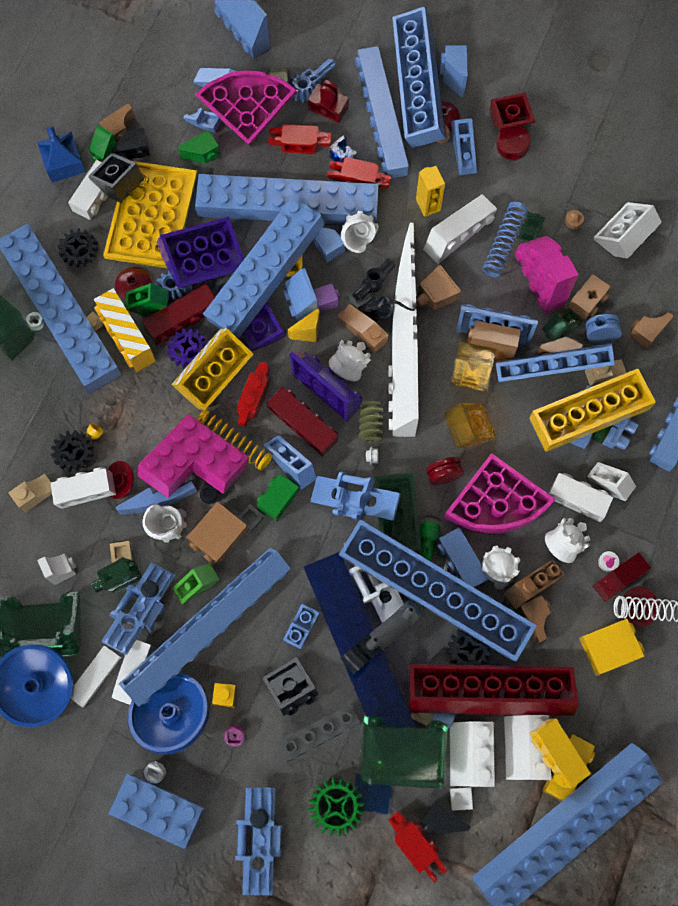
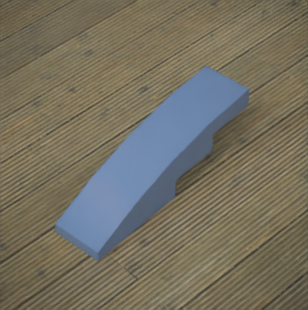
[115,481,197,515]

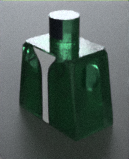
[92,557,142,593]

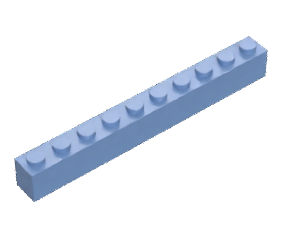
[119,548,291,707]

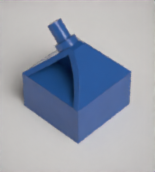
[37,126,86,183]

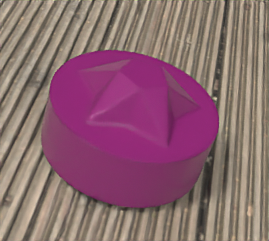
[224,725,245,747]

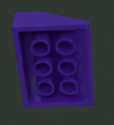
[157,217,244,289]
[289,351,362,422]

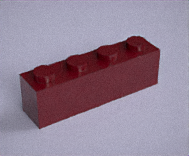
[142,284,215,345]
[266,387,338,457]

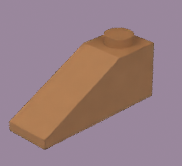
[337,304,388,354]

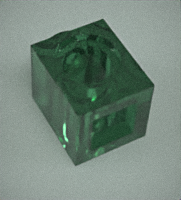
[518,212,545,241]

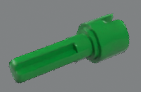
[419,521,440,562]

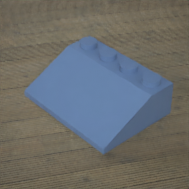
[214,0,270,59]
[456,304,538,346]

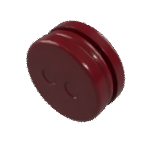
[496,126,531,161]
[426,457,464,486]

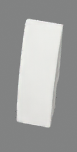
[112,640,153,705]

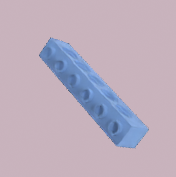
[496,343,615,382]

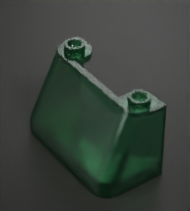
[0,592,80,657]
[359,716,448,788]

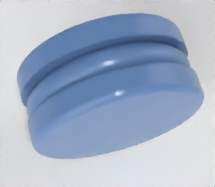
[585,314,622,344]

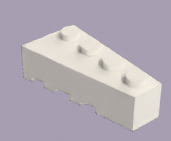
[423,194,497,264]

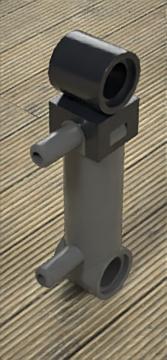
[340,599,424,674]

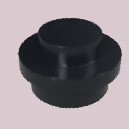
[200,485,219,504]

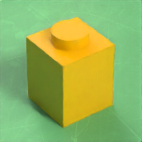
[212,683,237,708]

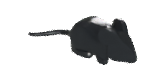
[363,296,415,322]

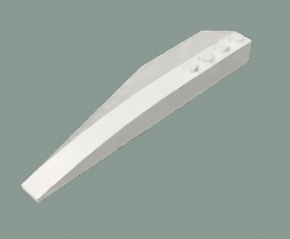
[388,223,418,437]

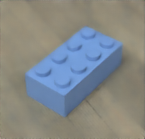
[109,774,206,849]

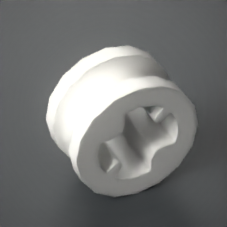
[26,312,45,331]

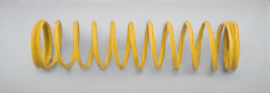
[197,409,272,471]

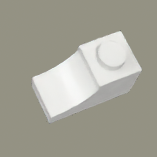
[587,462,636,501]
[37,554,77,585]

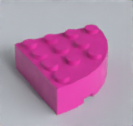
[195,70,297,146]
[514,236,579,314]
[444,453,556,534]

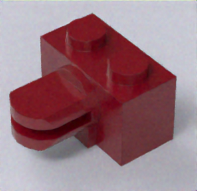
[308,80,349,123]

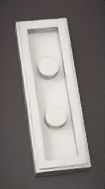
[71,646,121,708]

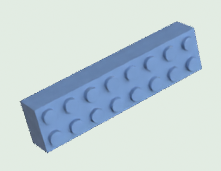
[392,6,445,148]
[203,197,325,339]

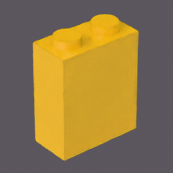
[579,619,644,676]

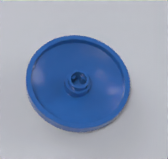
[0,644,74,727]
[128,673,210,754]

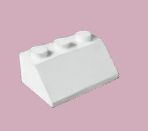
[593,202,662,258]
[504,715,551,780]
[450,722,495,787]

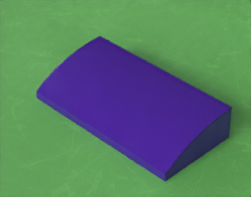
[218,287,286,351]

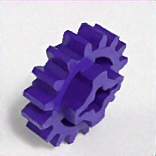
[167,328,207,369]

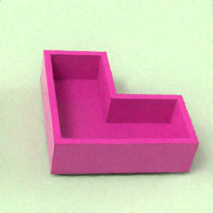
[138,414,249,498]

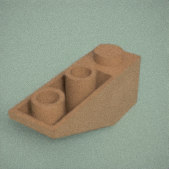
[504,559,565,610]

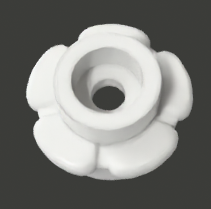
[366,447,379,465]

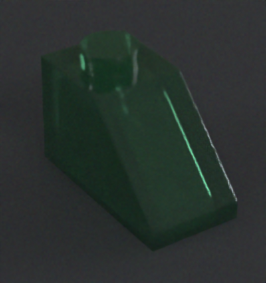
[542,309,583,341]

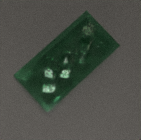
[374,473,422,554]

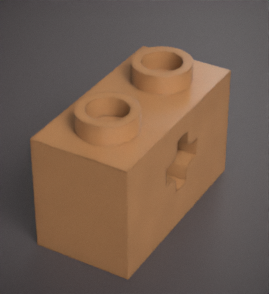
[568,274,611,320]

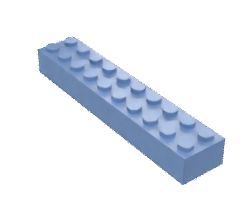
[195,174,378,225]
[0,223,121,394]
[339,520,537,661]
[471,743,663,906]

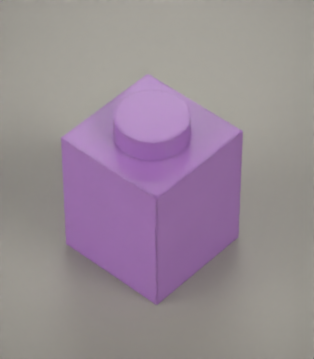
[314,283,341,313]

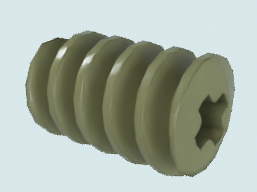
[359,401,384,443]

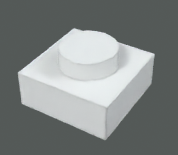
[449,787,473,811]

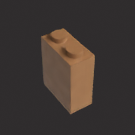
[466,321,521,359]
[187,502,249,565]

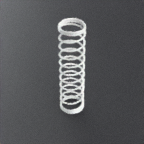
[614,596,678,622]

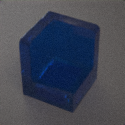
[329,135,356,163]

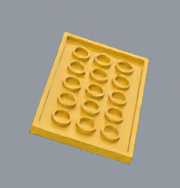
[103,160,198,269]

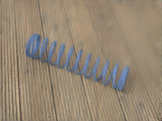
[482,202,528,277]

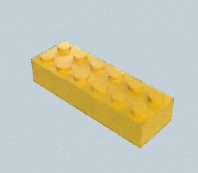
[529,369,656,452]

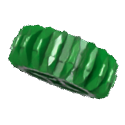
[308,778,364,837]

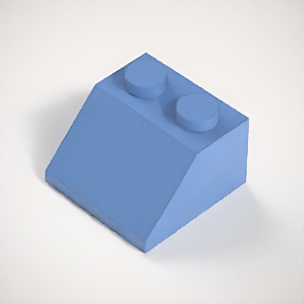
[440,46,468,97]
[283,268,318,322]

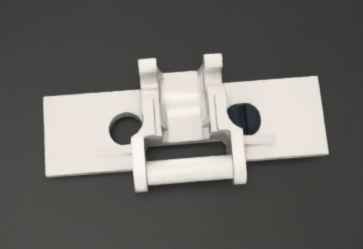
[344,543,404,623]

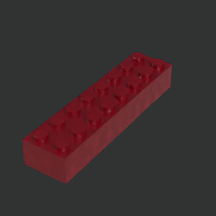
[409,664,579,716]

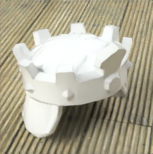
[341,211,379,253]
[328,340,371,382]
[142,504,187,543]
[545,518,590,563]
[482,545,520,589]

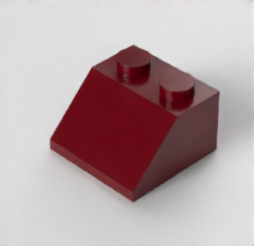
[489,92,535,130]

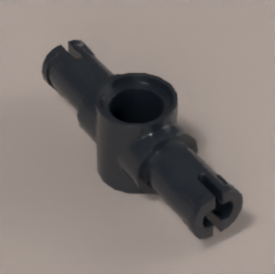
[352,258,396,302]

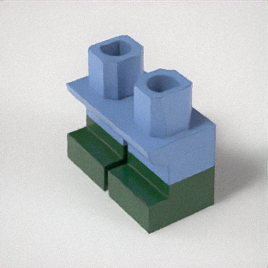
[592,418,639,450]

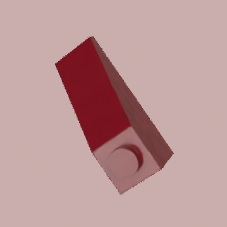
[592,552,651,602]

